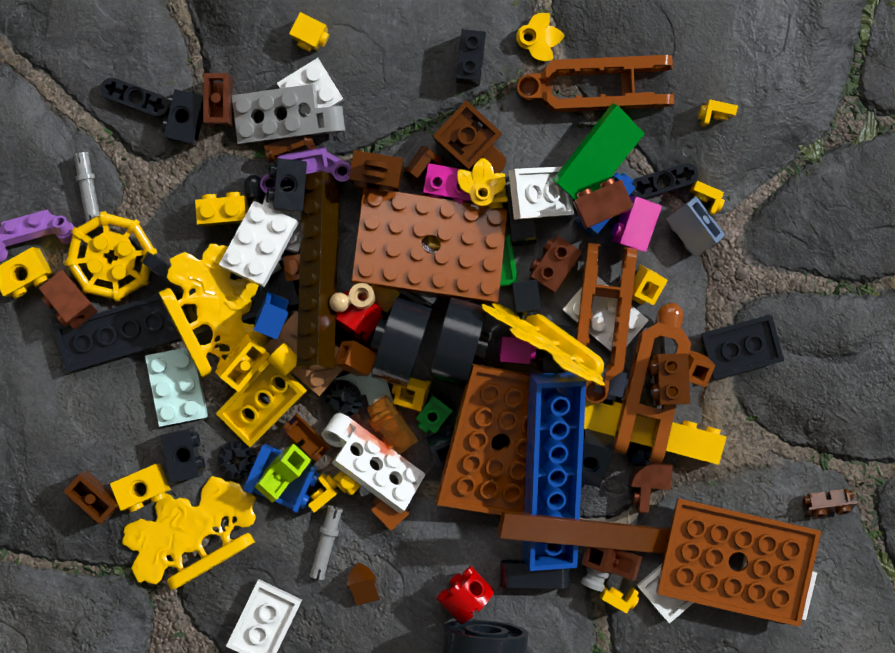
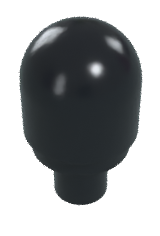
[244,175,264,204]
[628,446,652,466]

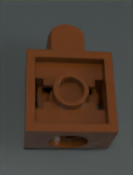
[433,100,506,174]
[349,150,404,193]

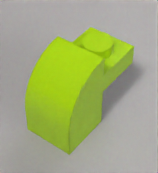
[254,444,311,503]

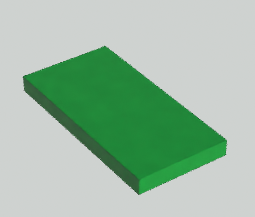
[553,103,645,201]

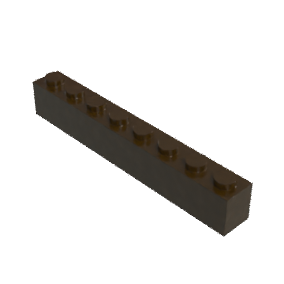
[296,171,339,372]

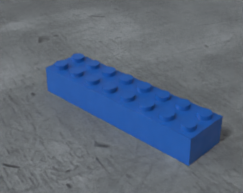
[523,372,586,571]

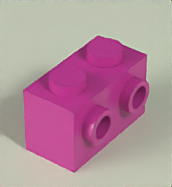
[423,163,472,204]
[612,196,662,252]
[498,333,536,364]

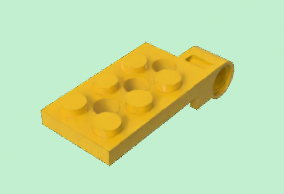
[216,342,307,447]

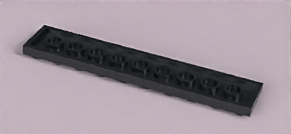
[53,258,299,373]

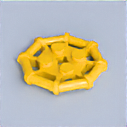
[64,211,157,302]

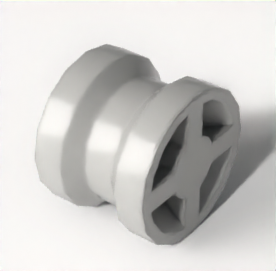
[581,567,610,592]

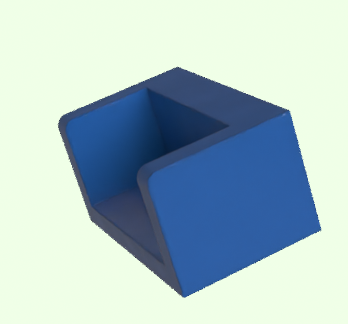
[254,291,289,339]

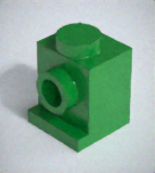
[416,395,453,434]

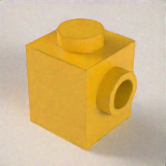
[289,12,329,52]

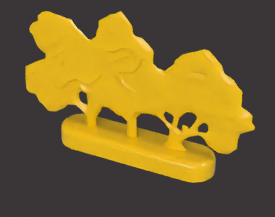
[158,244,270,378]
[482,304,605,386]
[122,476,256,591]

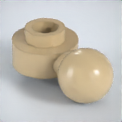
[329,283,375,312]

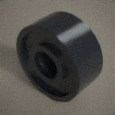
[370,297,432,388]
[430,297,490,387]
[443,620,528,653]

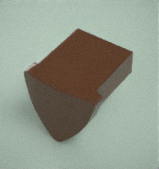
[404,146,446,178]
[347,563,380,606]

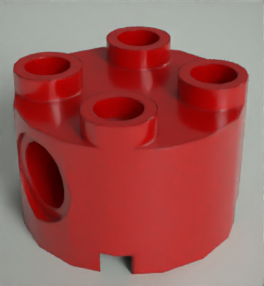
[335,288,384,343]
[436,566,494,624]

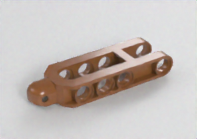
[516,55,675,112]
[576,243,637,404]
[613,303,691,464]

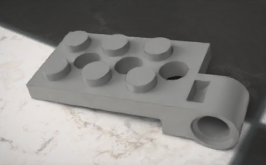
[232,84,345,144]

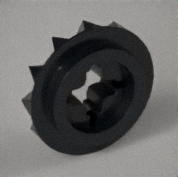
[325,380,363,417]
[217,441,256,479]

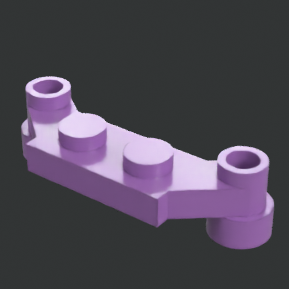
[260,147,351,193]
[0,209,74,262]

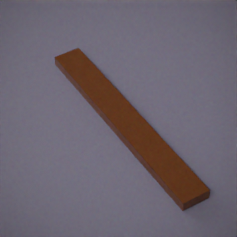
[497,511,670,554]

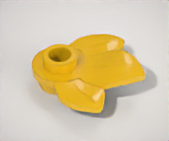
[516,13,565,61]
[457,158,506,207]

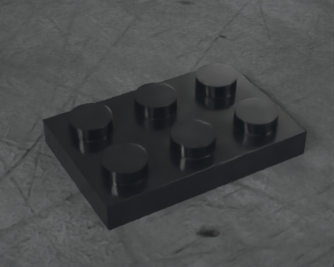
[700,314,784,380]

